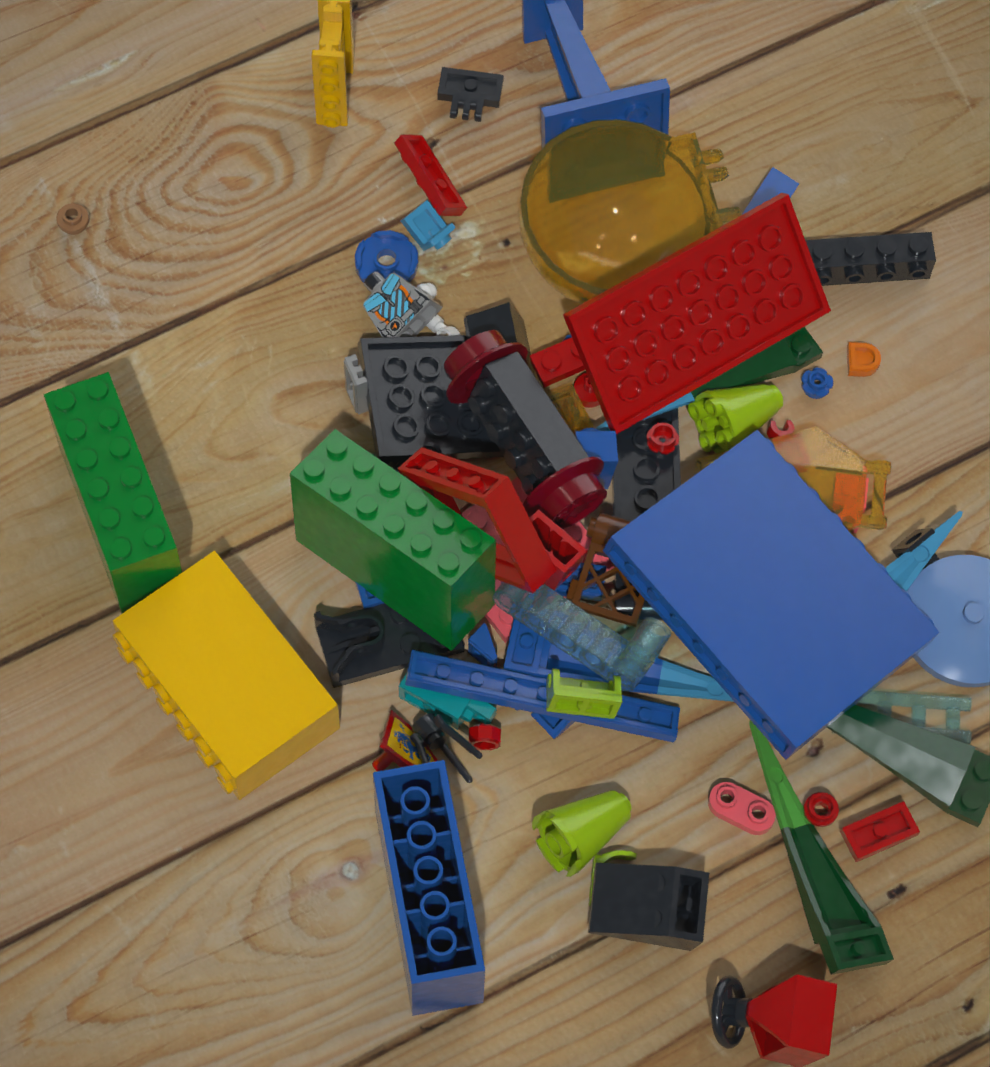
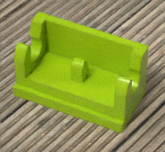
[546,668,622,719]

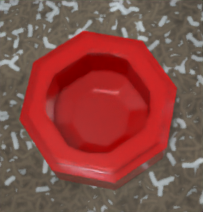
[469,724,501,750]

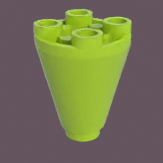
[688,384,783,455]

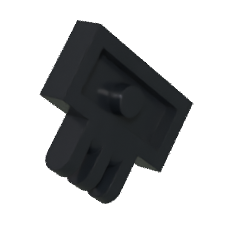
[437,67,504,122]

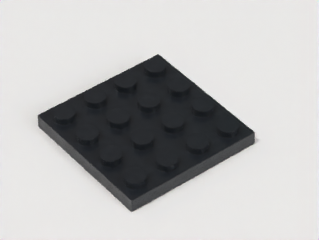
[358,335,504,462]

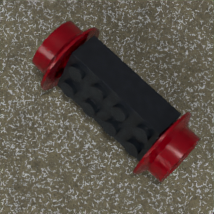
[444,330,607,529]

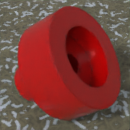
[573,373,599,408]

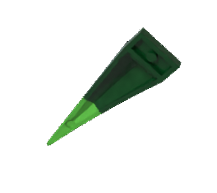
[749,720,894,975]

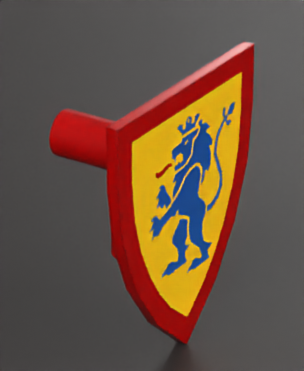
[372,710,438,772]

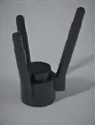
[410,713,483,783]

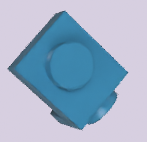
[400,200,456,251]

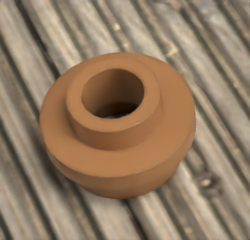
[56,203,89,235]

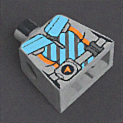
[363,272,443,338]

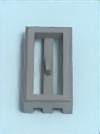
[344,354,368,415]

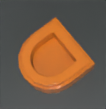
[847,342,881,377]

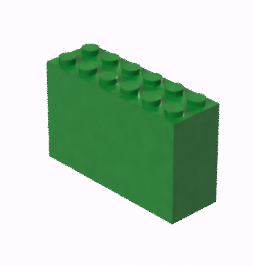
[43,372,182,614]
[290,429,496,651]

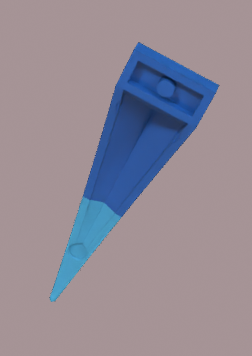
[503,607,734,702]

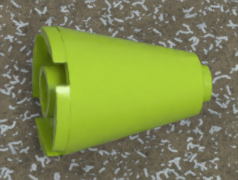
[532,790,632,877]

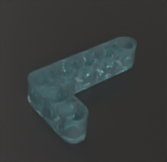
[493,582,671,691]

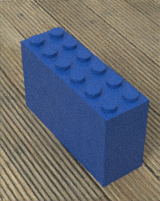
[373,760,485,1016]

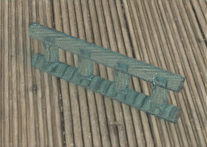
[832,691,972,744]

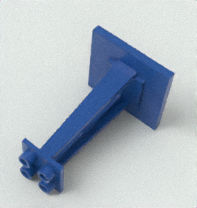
[522,0,670,202]

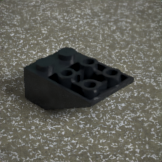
[588,863,710,951]

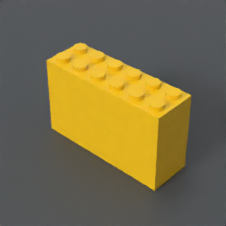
[112,550,340,800]

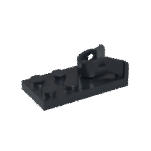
[314,603,464,688]

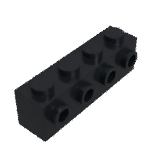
[805,232,936,286]

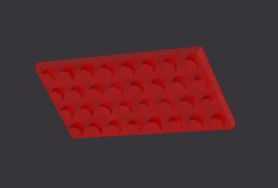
[563,193,831,434]

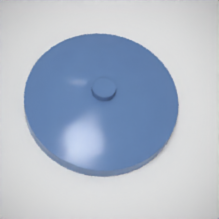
[906,555,990,687]

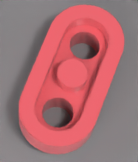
[708,782,776,835]

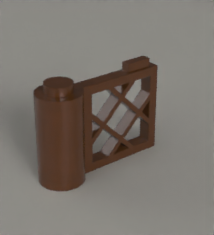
[566,512,645,628]

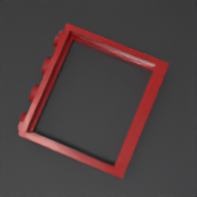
[398,447,556,593]

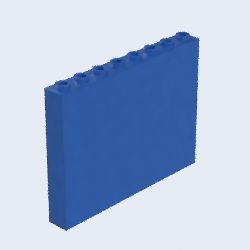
[603,430,940,760]

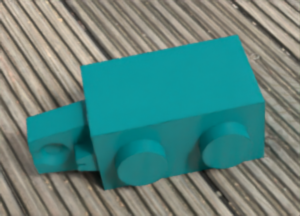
[398,673,497,730]

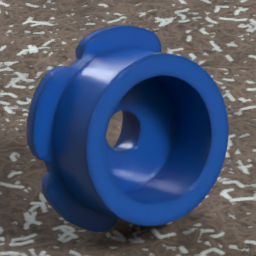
[801,368,834,399]

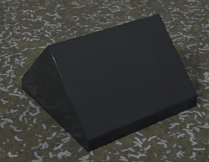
[464,302,535,376]

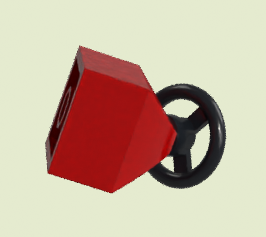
[711,974,837,1067]

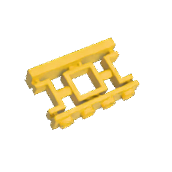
[311,0,354,128]

